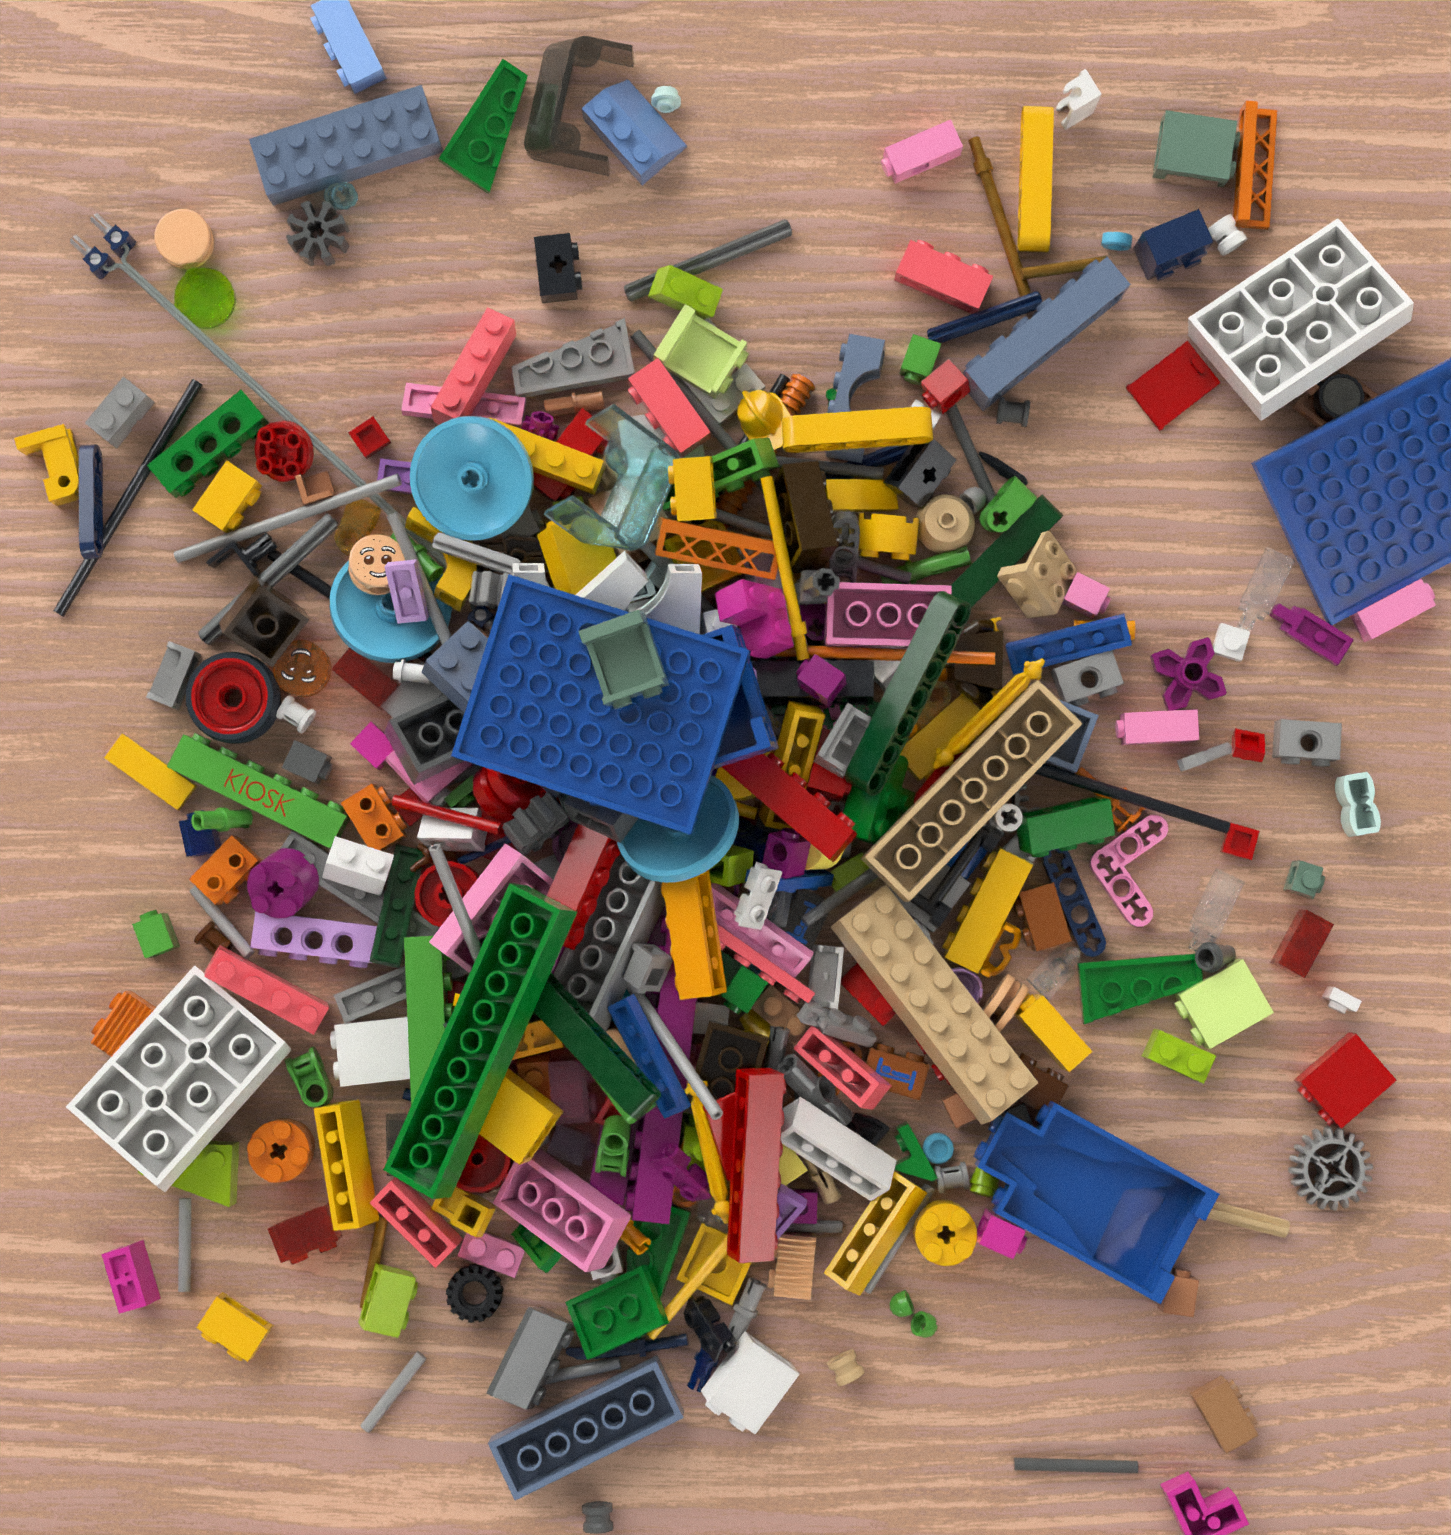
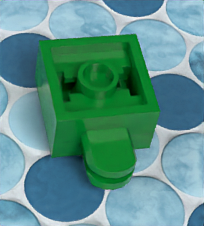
[843,755,916,845]

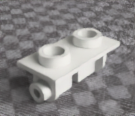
[734,862,783,930]

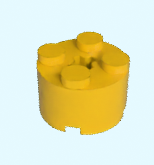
[858,513,919,561]
[913,1199,977,1266]

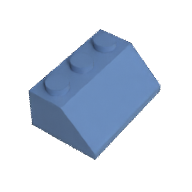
[582,80,687,185]

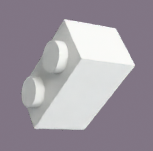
[322,836,394,896]

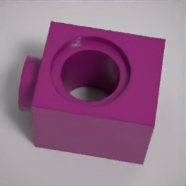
[796,654,847,708]
[762,828,811,879]
[789,1188,817,1224]

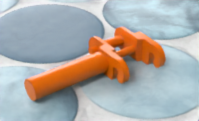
[1075,766,1146,833]

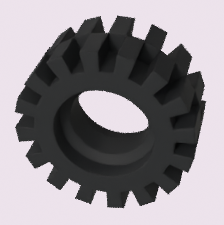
[446,1263,503,1323]

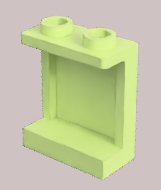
[653,304,749,399]
[1174,959,1274,1049]

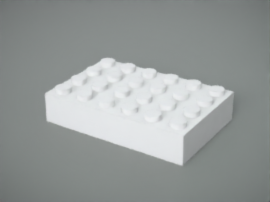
[1188,219,1414,421]
[66,966,291,1192]

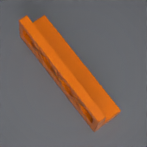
[1233,101,1277,230]
[654,517,778,580]

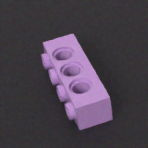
[250,911,377,968]

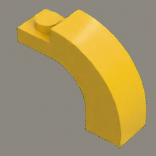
[405,507,477,612]

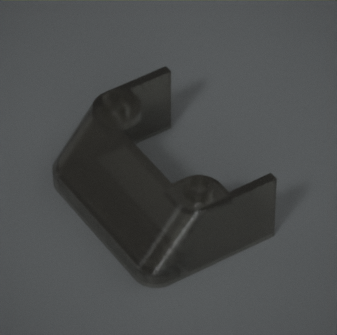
[524,36,635,176]

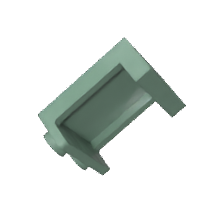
[1152,110,1240,187]
[578,610,669,709]

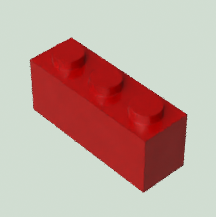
[533,408,613,502]

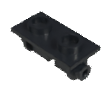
[683,1296,736,1362]

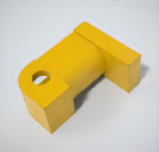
[14,424,79,506]

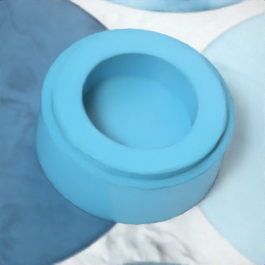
[1101,232,1132,251]
[922,1132,954,1164]

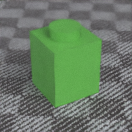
[899,334,941,385]
[132,910,180,958]

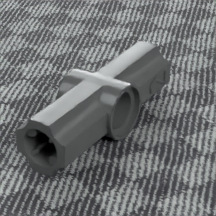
[795,568,840,606]
[777,1054,853,1126]

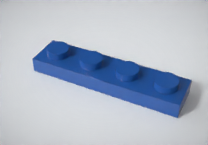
[1005,613,1132,675]
[607,994,691,1119]

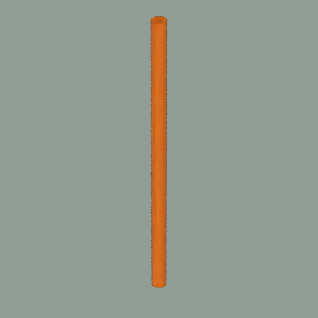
[774,645,995,665]

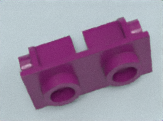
[650,1144,712,1202]

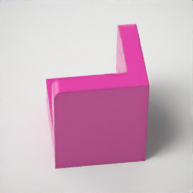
[350,722,394,770]

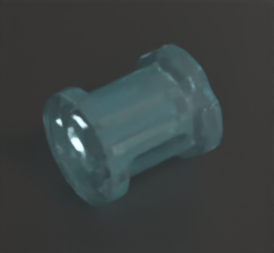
[324,182,358,211]

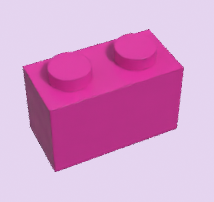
[976,1208,1027,1259]

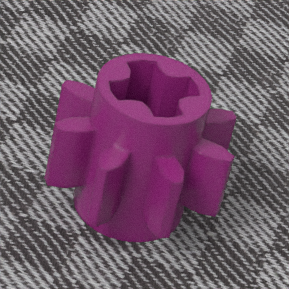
[521,411,559,441]

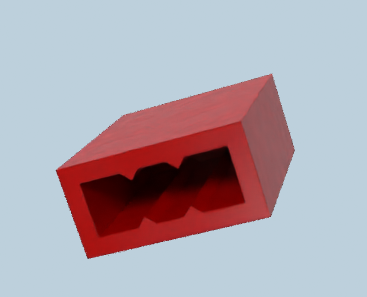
[1294,1032,1397,1129]

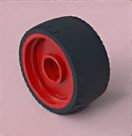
[186,652,281,744]

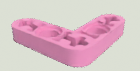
[1089,815,1168,927]

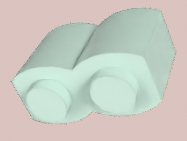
[1335,772,1381,837]

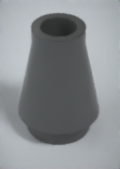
[1195,942,1236,973]

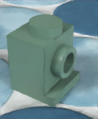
[1283,860,1325,899]

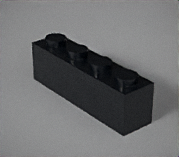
[751,657,874,705]

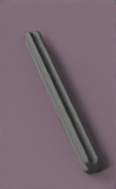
[624,219,792,301]
[198,514,339,645]

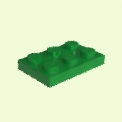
[565,1265,669,1360]

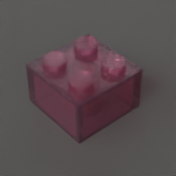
[548,1057,598,1125]

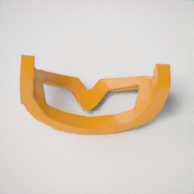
[980,921,1022,978]

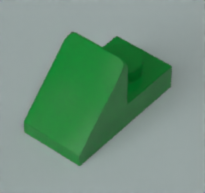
[894,1121,937,1181]
[511,1224,563,1273]

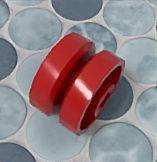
[473,767,547,823]
[414,861,480,927]
[456,1134,514,1193]

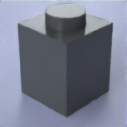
[282,740,333,784]

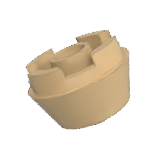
[916,494,975,554]

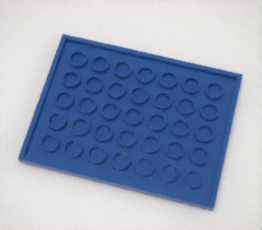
[1251,358,1451,625]
[451,574,751,835]

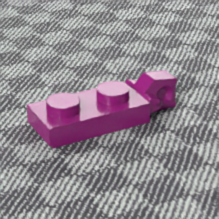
[1269,603,1354,666]

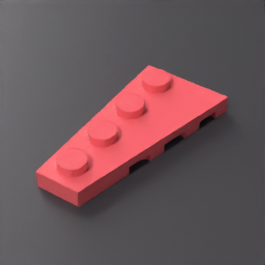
[717,924,815,1004]

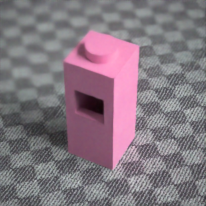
[881,120,963,184]
[1350,579,1436,643]
[1115,709,1199,745]

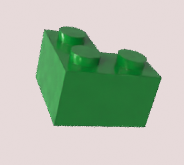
[720,950,768,1015]

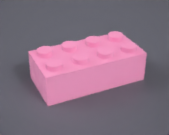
[824,582,952,649]
[429,844,553,973]
[493,1148,632,1273]

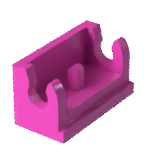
[101,1240,161,1314]

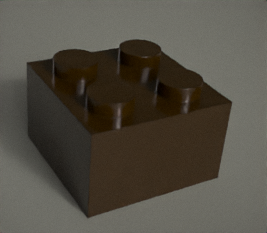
[219,576,309,667]

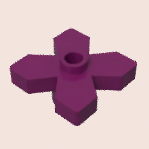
[1150,637,1227,711]

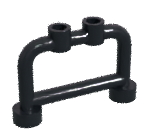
[910,826,1005,929]

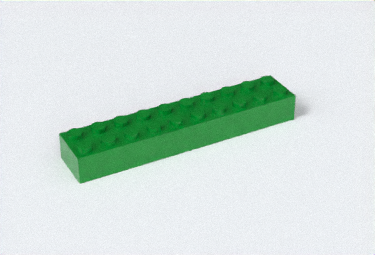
[383,883,577,1199]

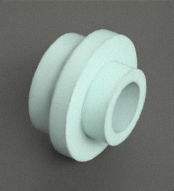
[651,86,681,113]

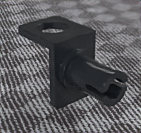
[206,532,278,577]

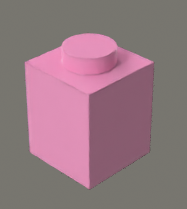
[1062,572,1111,619]

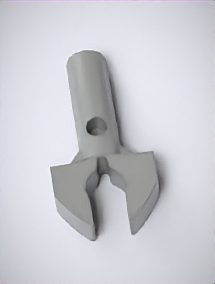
[1177,742,1232,772]

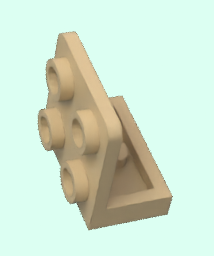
[997,531,1077,619]

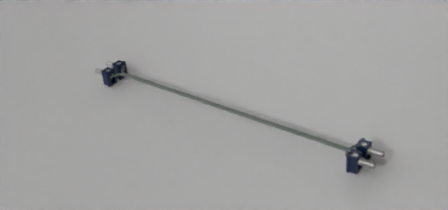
[70,213,495,631]

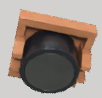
[1292,367,1379,428]

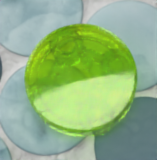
[174,268,236,329]

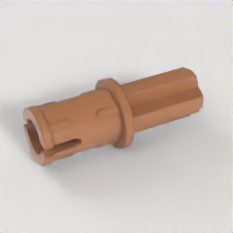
[544,390,605,417]

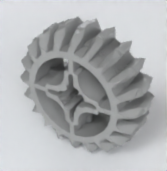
[1288,1126,1373,1211]

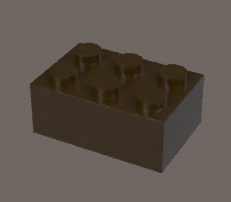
[774,461,840,574]
[683,1020,769,1114]

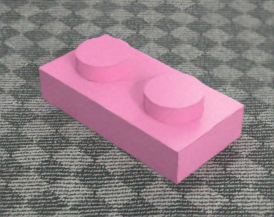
[458,1232,525,1278]

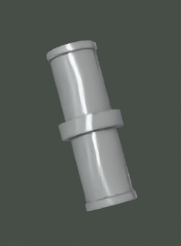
[728,1278,767,1342]

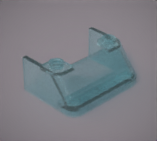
[544,404,679,551]

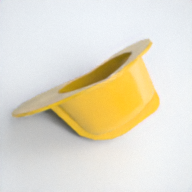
[737,390,791,451]

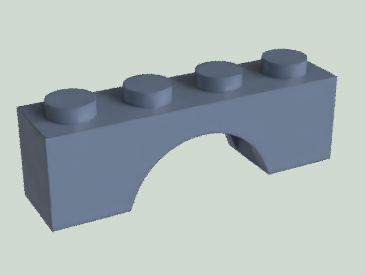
[825,334,886,463]

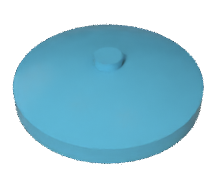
[410,416,534,540]
[329,561,452,663]
[617,775,739,883]

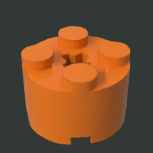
[247,1118,315,1183]

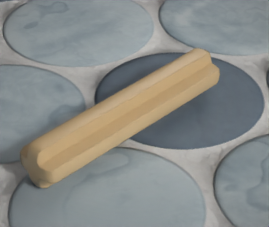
[1207,1202,1290,1238]

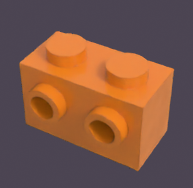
[341,783,408,851]
[189,835,262,905]

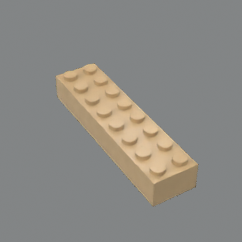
[860,680,1083,902]
[831,885,1038,1125]

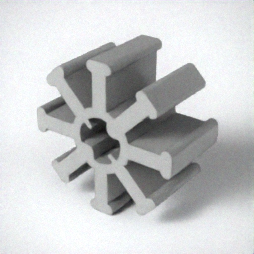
[469,571,512,610]

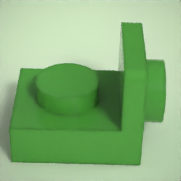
[444,775,476,808]

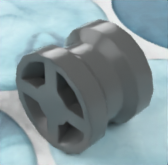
[582,1501,614,1534]

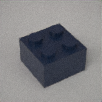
[1133,209,1213,281]

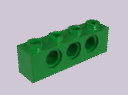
[147,389,269,498]

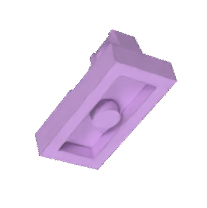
[385,559,429,624]

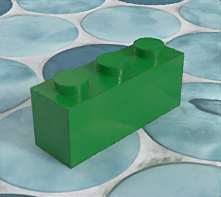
[1016,796,1115,857]

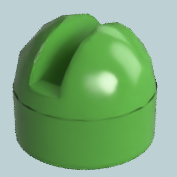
[889,1290,915,1317]
[911,1311,938,1338]

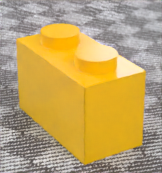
[668,456,717,521]
[192,461,262,533]
[196,1292,274,1362]

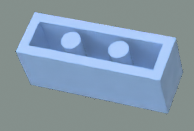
[310,0,387,94]

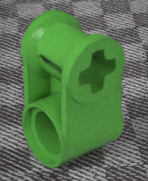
[979,476,1037,532]
[285,1046,334,1107]
[595,1115,631,1177]

